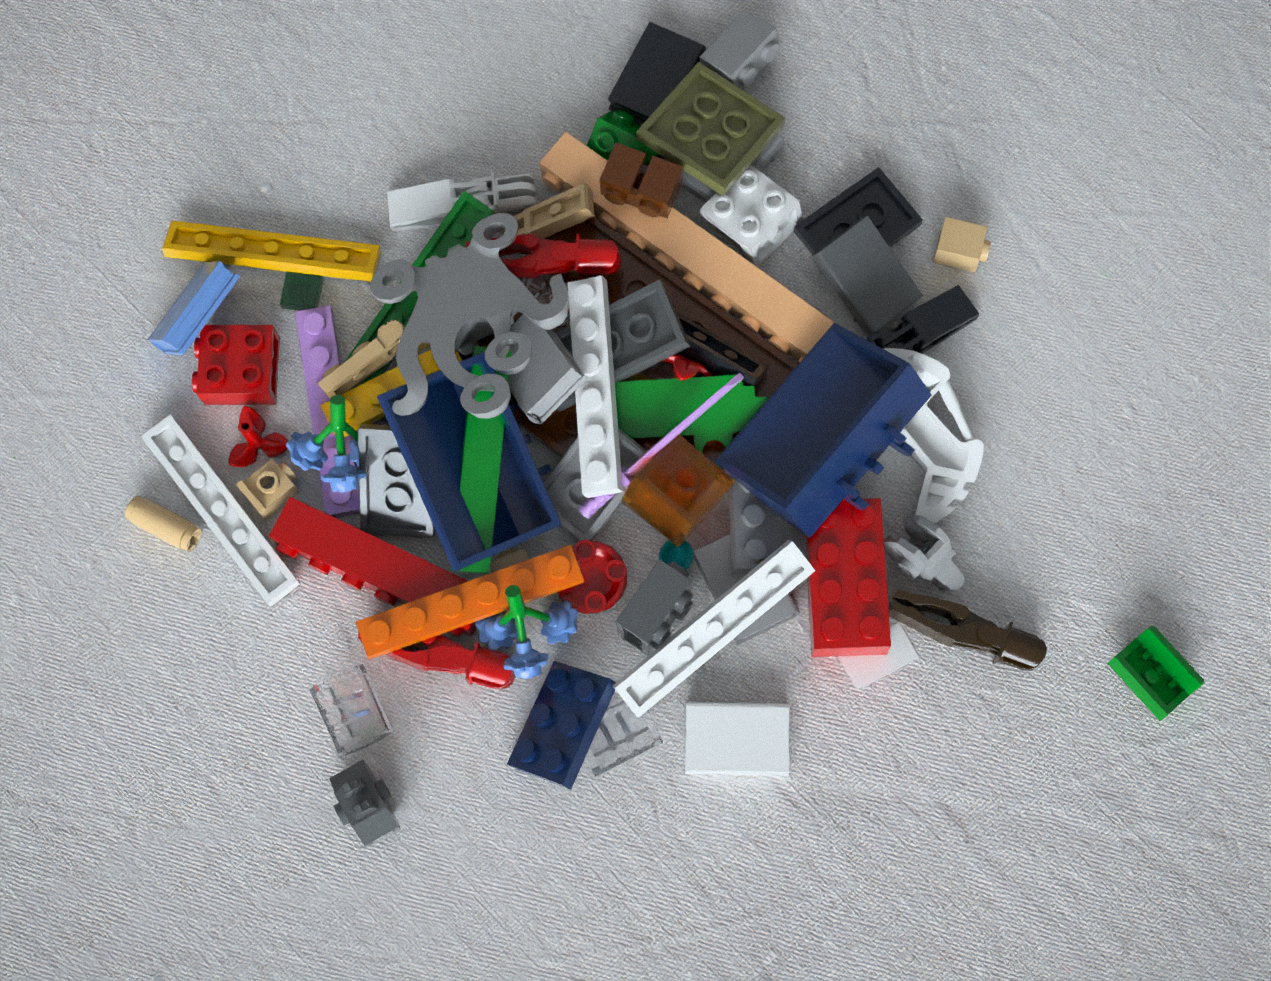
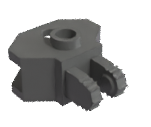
[329,760,401,847]

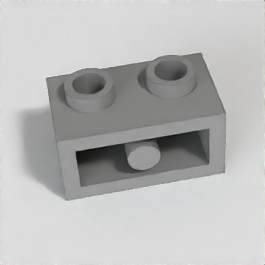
[699,10,780,90]

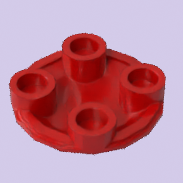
[557,540,627,614]

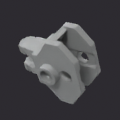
[884,515,965,591]

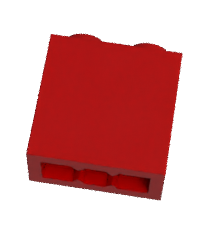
[192,325,280,405]

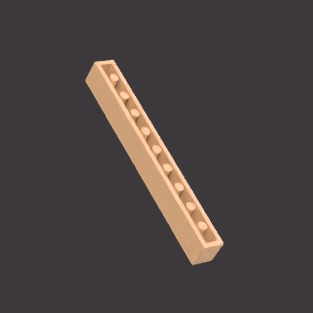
[539,131,835,364]

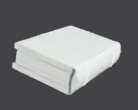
[685,700,789,776]

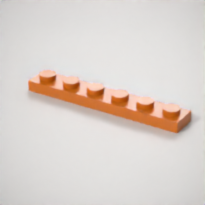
[356,545,584,660]

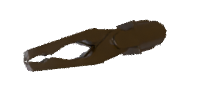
[888,590,1047,671]

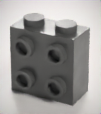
[616,559,693,656]

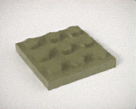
[636,62,786,196]

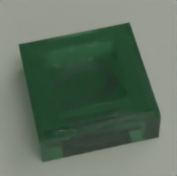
[280,272,323,311]

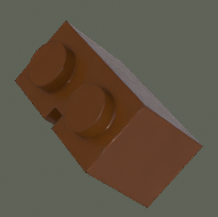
[600,143,683,219]

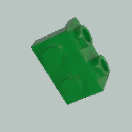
[587,110,662,166]
[1107,625,1205,721]

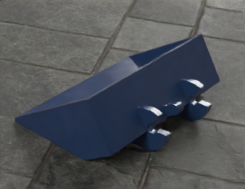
[714,323,932,538]
[377,352,561,572]

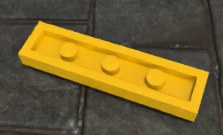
[320,349,462,437]

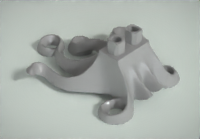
[370,213,569,419]

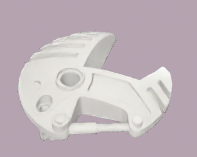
[884,348,984,523]

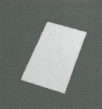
[838,622,919,691]

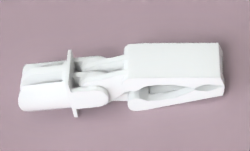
[387,172,537,231]

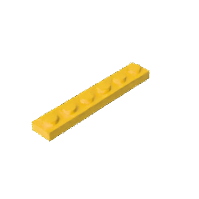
[162,220,381,282]

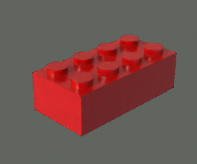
[806,498,891,657]

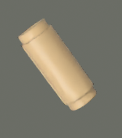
[125,496,202,552]

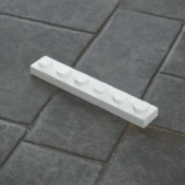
[568,276,623,498]
[141,414,300,607]
[612,540,815,718]

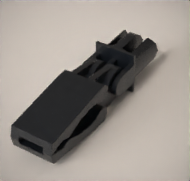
[866,285,979,354]

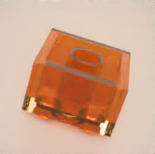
[622,434,735,547]

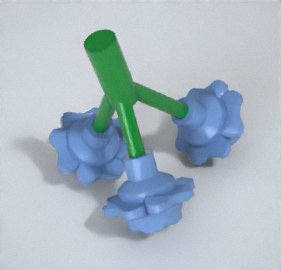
[286,395,367,492]
[474,585,578,679]

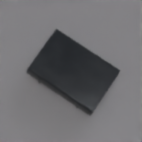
[608,21,707,125]

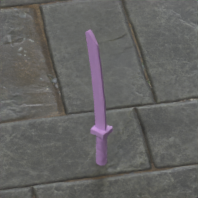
[579,373,744,519]

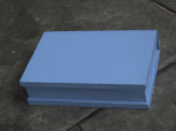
[147,261,240,355]

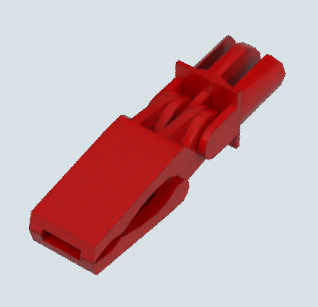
[465,234,622,280]
[358,632,516,689]

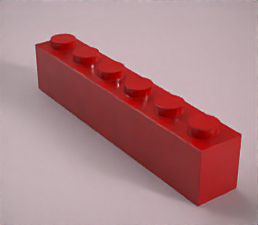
[269,497,476,638]

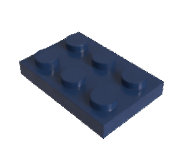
[507,661,616,790]

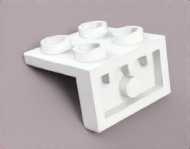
[700,165,802,268]

